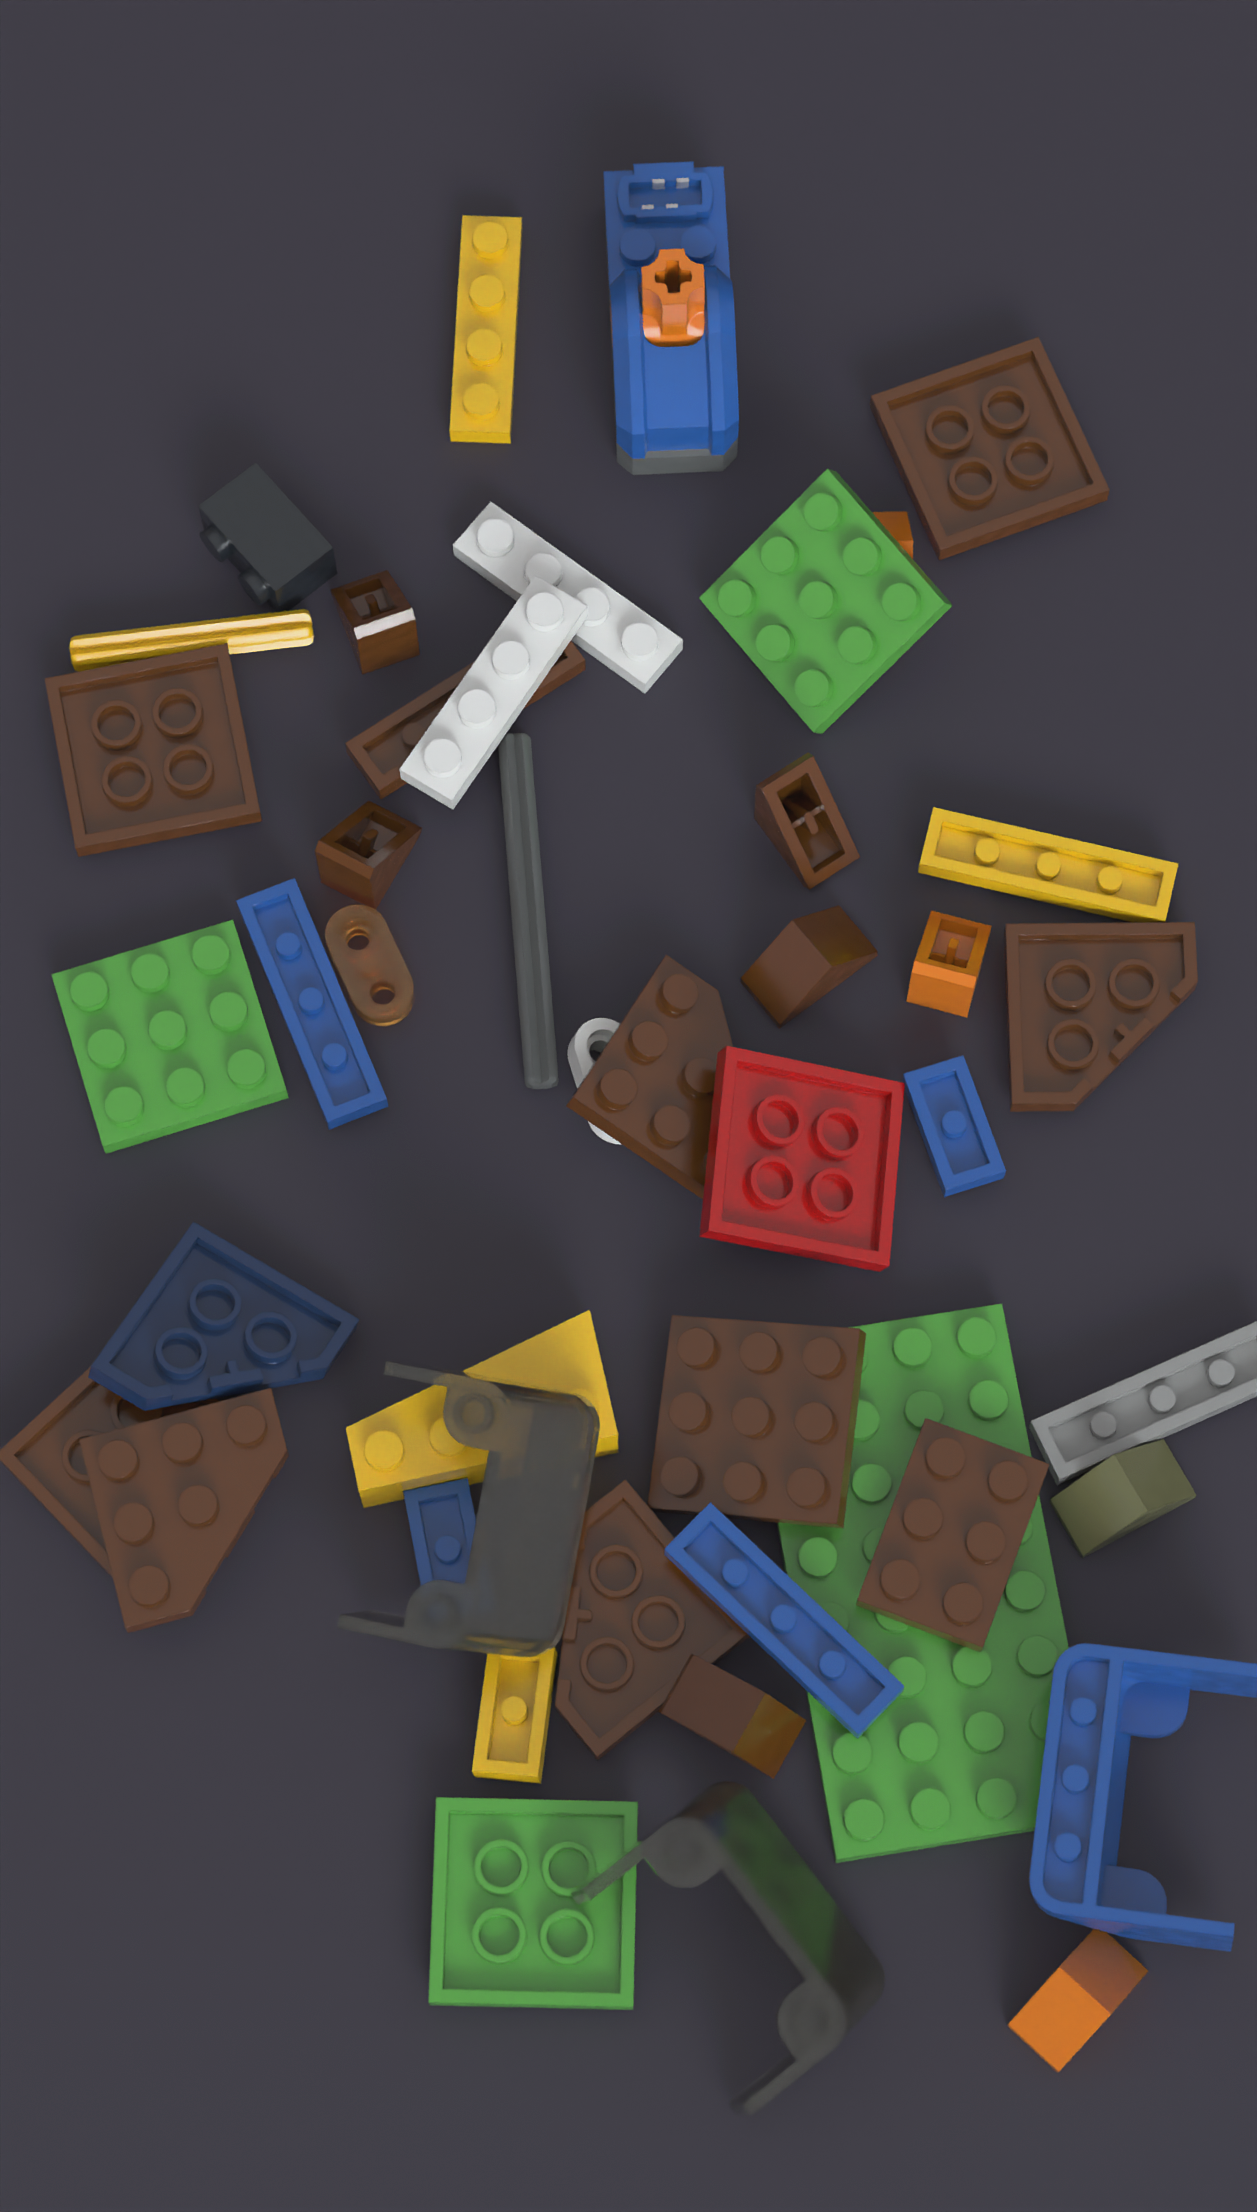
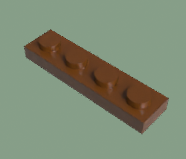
[345,641,586,799]

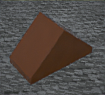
[330,570,420,675]
[754,753,860,890]
[315,800,422,910]
[740,905,878,1029]
[658,1654,806,1779]

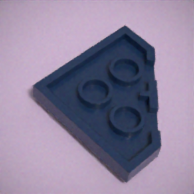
[88,1221,359,1411]

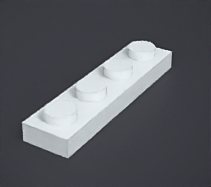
[453,502,683,694]
[400,575,588,809]

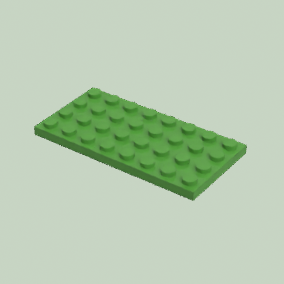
[776,1303,1069,1863]

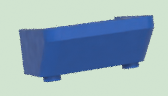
[1029,1643,1257,1952]

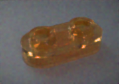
[325,904,415,1026]

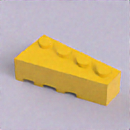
[346,1310,619,1508]

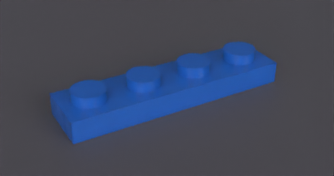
[236,878,388,1130]
[664,1502,905,1739]

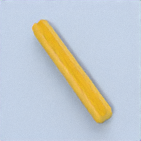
[69,609,314,672]

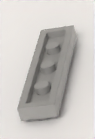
[1029,1321,1257,1485]

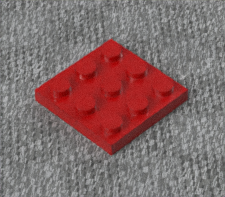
[699,1046,905,1272]

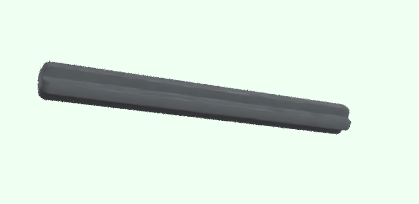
[498,733,559,1089]

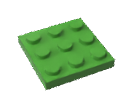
[699,468,953,734]
[51,920,289,1154]
[429,1797,638,2010]

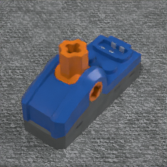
[604,161,739,475]

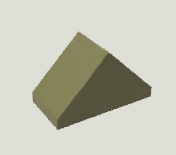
[1049,1439,1196,1558]

